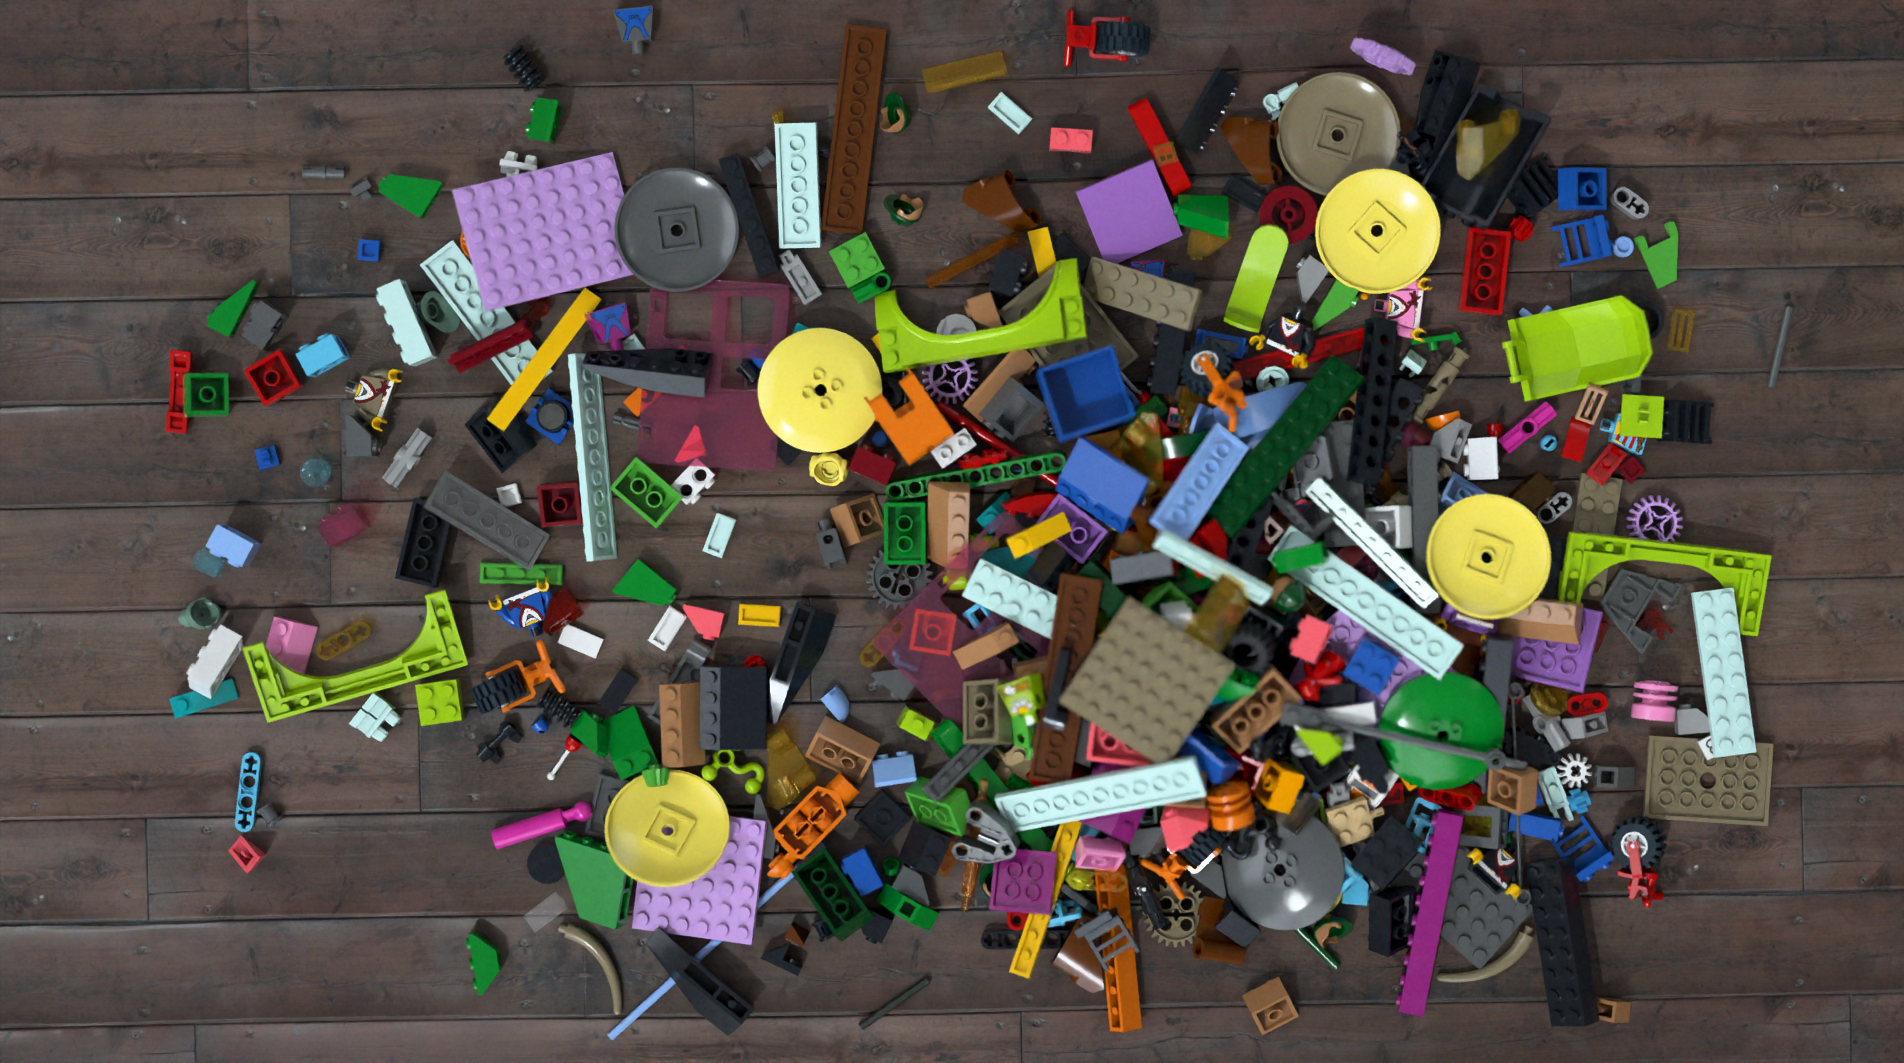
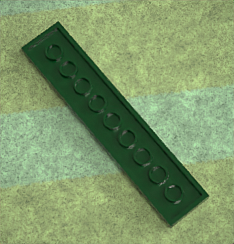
[1203,355,1365,539]

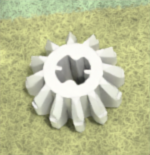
[1557,753,1592,788]

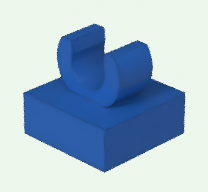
[254,445,281,470]

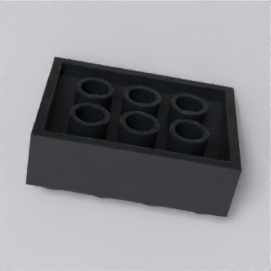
[700,664,767,750]

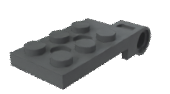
[647,638,712,725]

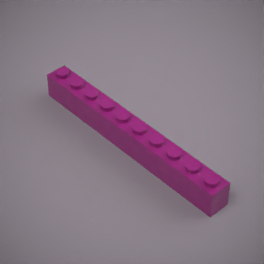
[1395,808,1463,1017]

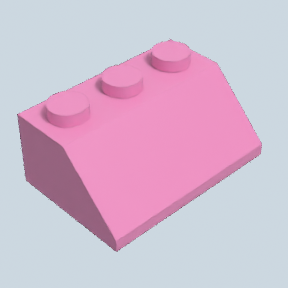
[266,616,318,674]

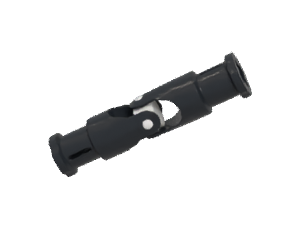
[1122,849,1170,931]

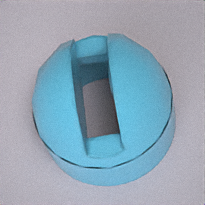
[1540,435,1557,451]

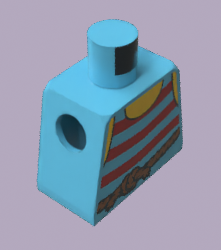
[1599,413,1647,455]

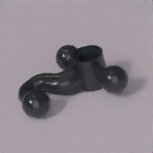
[1249,718,1296,763]
[1221,798,1281,860]

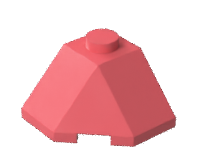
[1160,806,1211,853]

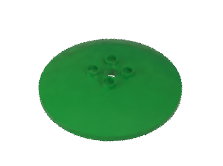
[1378,671,1504,790]

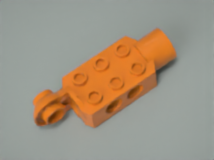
[767,772,860,880]

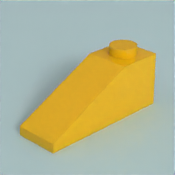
[1006,511,1072,558]

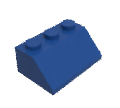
[1177,725,1241,784]

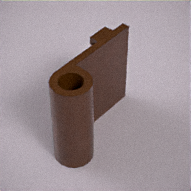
[1193,896,1246,965]

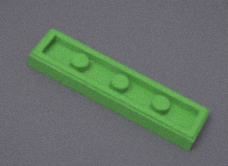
[480,563,563,585]

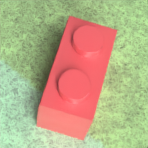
[1049,128,1093,153]

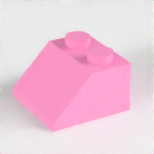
[1075,835,1125,872]

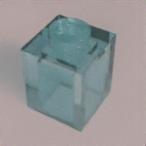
[192,549,228,578]

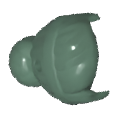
[178,597,222,630]

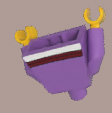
[1433,603,1500,642]

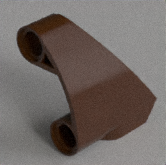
[1220,117,1282,185]
[962,170,1042,233]
[1051,909,1105,993]

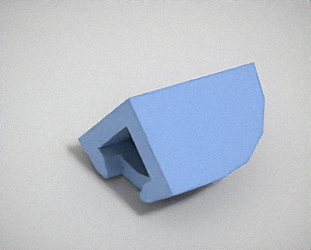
[821,685,850,723]

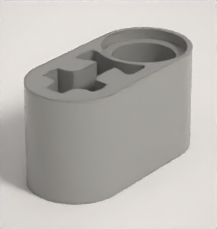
[1610,187,1649,220]
[1534,492,1572,524]

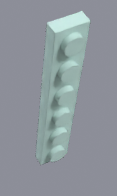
[1153,529,1274,605]

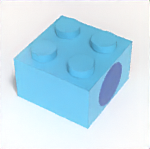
[295,333,351,377]

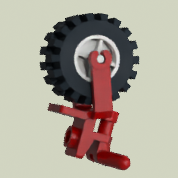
[1063,9,1151,67]
[1609,816,1667,908]

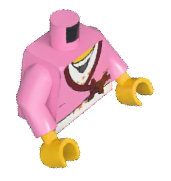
[1374,278,1432,342]

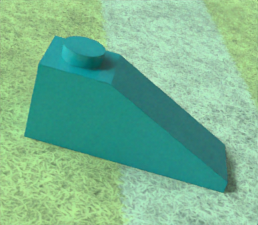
[169,678,239,719]

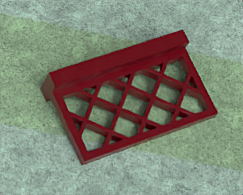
[447,319,534,374]

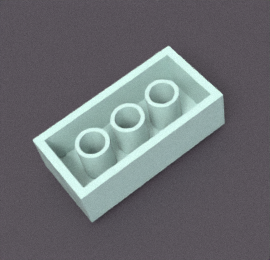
[376,279,438,367]

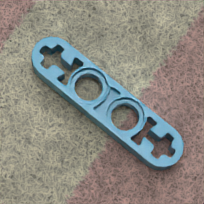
[235,752,262,832]

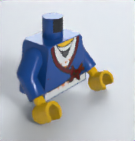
[488,577,553,638]

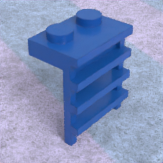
[1550,215,1614,268]
[1550,815,1614,882]

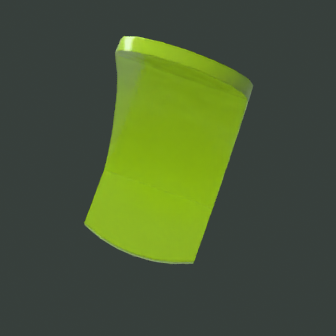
[1223,224,1289,333]

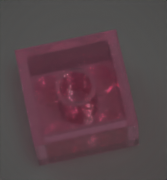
[317,503,372,548]

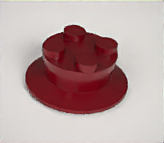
[1259,186,1318,244]

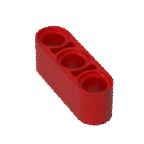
[1418,783,1482,811]

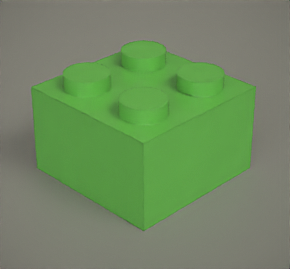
[829,232,885,289]

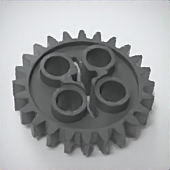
[866,550,933,611]

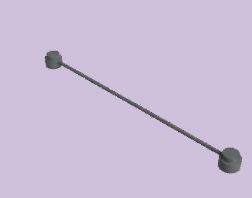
[1508,682,1531,906]

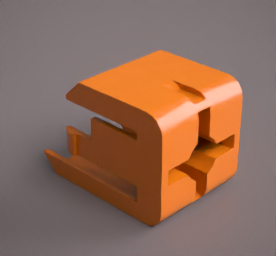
[864,368,954,466]

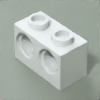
[931,428,977,470]
[671,458,716,505]

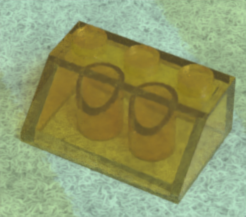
[1184,574,1250,654]

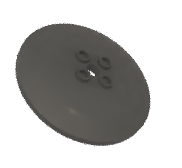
[614,168,739,292]
[1222,807,1345,930]

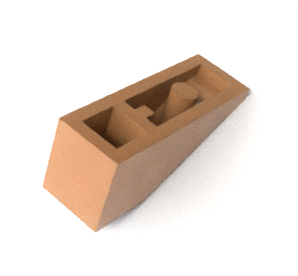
[952,621,1019,670]

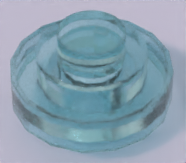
[300,457,331,487]

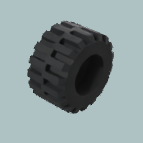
[1219,620,1276,676]

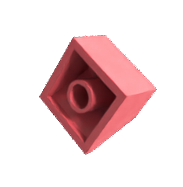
[1290,615,1334,664]

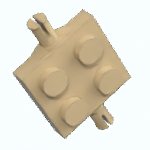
[990,745,1031,791]
[1325,796,1384,847]

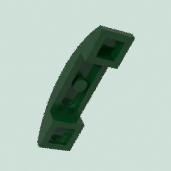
[1142,425,1224,460]

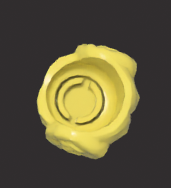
[809,452,849,486]

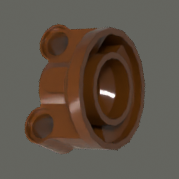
[1131,480,1174,546]

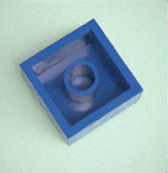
[1558,167,1607,211]
[1343,636,1402,696]
[841,845,884,897]

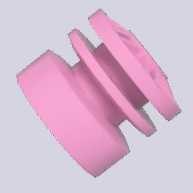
[1631,680,1678,722]

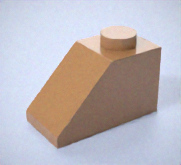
[1596,996,1631,1023]

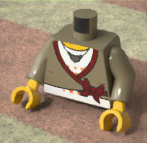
[345,369,403,432]

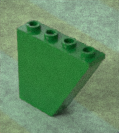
[555,831,633,930]

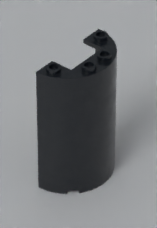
[1421,83,1552,232]

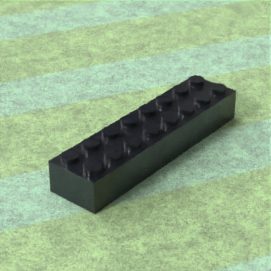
[1525,857,1600,1027]

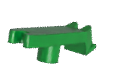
[1410,331,1463,351]

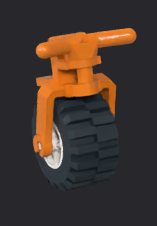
[1180,341,1247,432]
[470,640,566,714]
[1141,817,1229,900]

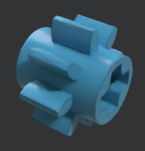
[1566,788,1591,814]

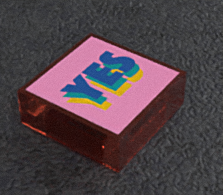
[1165,406,1190,431]

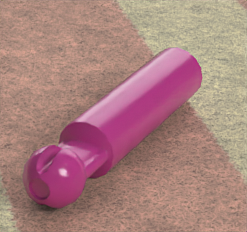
[491,801,593,850]

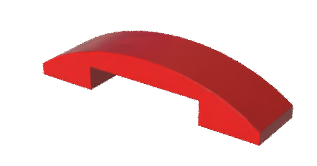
[166,350,193,434]

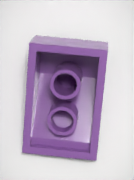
[1036,493,1110,564]

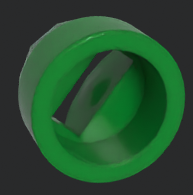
[883,858,900,876]

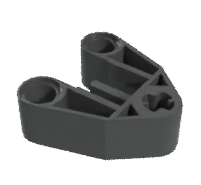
[952,800,1020,863]

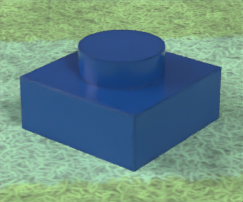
[357,239,381,262]

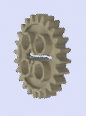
[1142,880,1204,947]

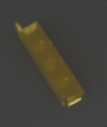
[922,51,1008,94]

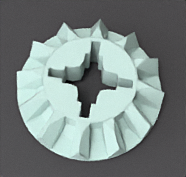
[1256,365,1289,392]

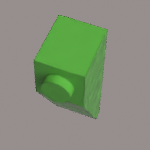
[1311,279,1359,331]

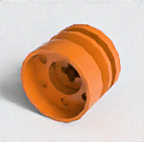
[1206,780,1256,831]

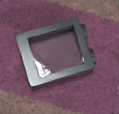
[979,376,1045,442]

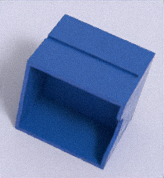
[1036,345,1135,444]

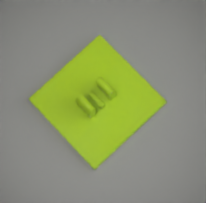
[1620,394,1664,438]

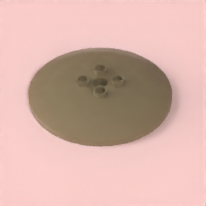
[1276,72,1401,196]

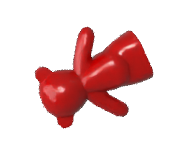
[1293,650,1346,701]

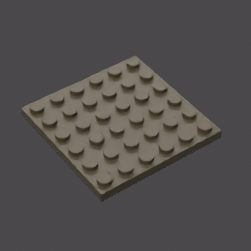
[1059,596,1235,763]

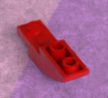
[1001,492,1087,519]

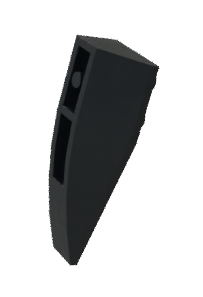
[1409,50,1481,177]
[582,348,713,398]
[767,602,836,725]
[646,927,755,1036]

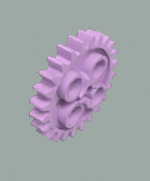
[1350,38,1416,75]

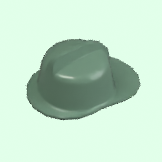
[415,291,460,333]

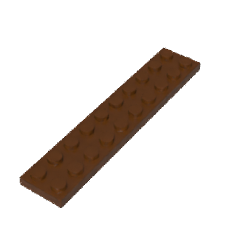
[821,25,887,235]
[1028,573,1103,783]

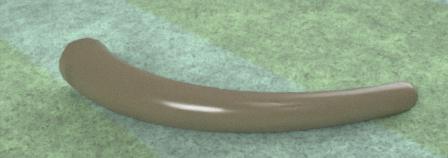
[558,922,622,1015]
[1436,925,1534,982]

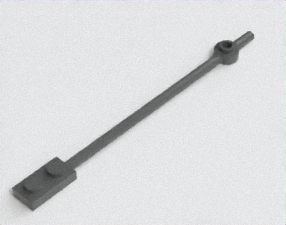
[1279,701,1526,770]

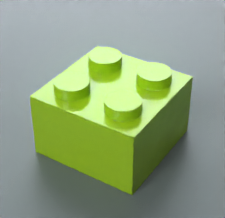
[415,678,465,726]

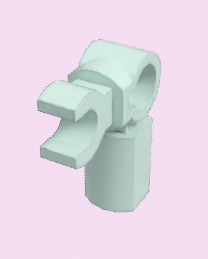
[1262,82,1299,120]

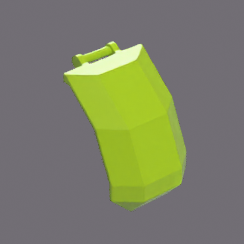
[1502,295,1653,402]

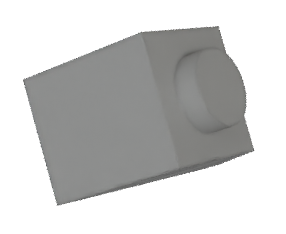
[1296,255,1329,304]
[1429,418,1472,463]
[1674,704,1710,735]
[1561,711,1608,739]

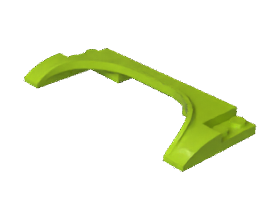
[875,258,1087,373]
[1557,531,1772,636]
[243,589,468,723]

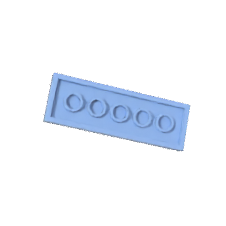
[1149,422,1249,541]

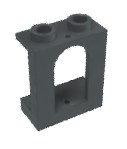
[1452,804,1509,849]

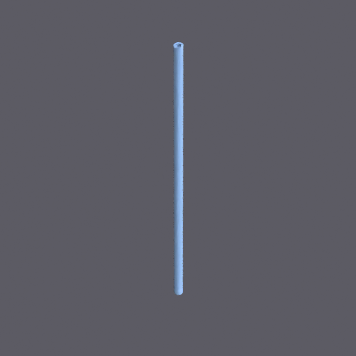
[607,842,826,1040]

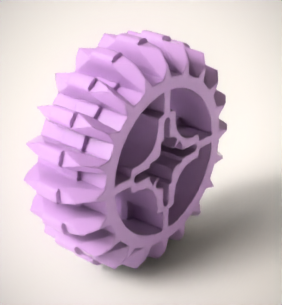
[922,359,978,404]
[1626,495,1683,542]

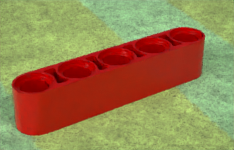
[1127,97,1192,197]

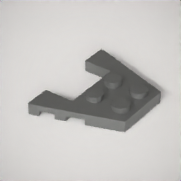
[1277,436,1335,510]
[1599,569,1683,654]

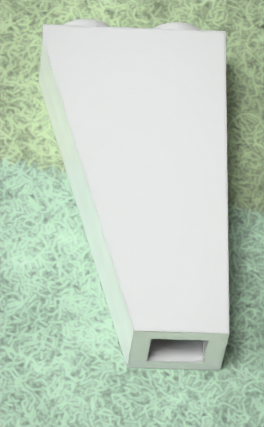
[1294,700,1378,732]

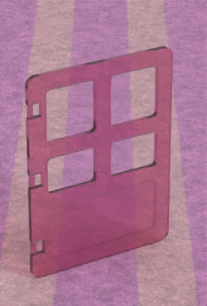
[637,280,790,471]
[874,512,1100,734]

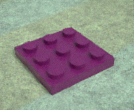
[989,849,1058,915]

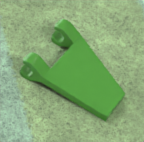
[1634,221,1678,289]

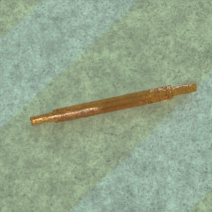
[961,778,988,913]

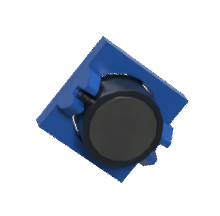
[525,388,574,445]

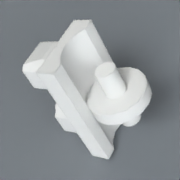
[499,151,538,177]

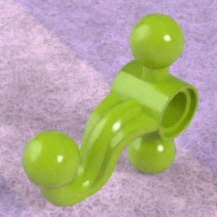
[701,750,765,794]

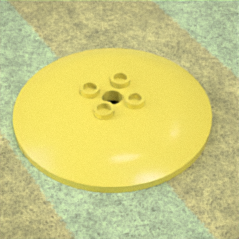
[1315,169,1440,294]
[758,328,882,453]
[1426,494,1551,619]
[605,769,730,887]

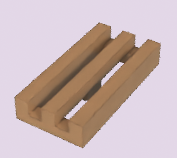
[1574,382,1609,425]

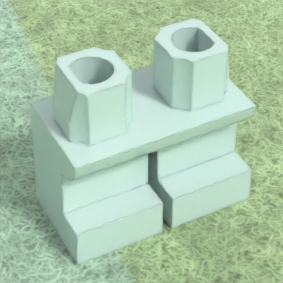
[349,692,401,742]

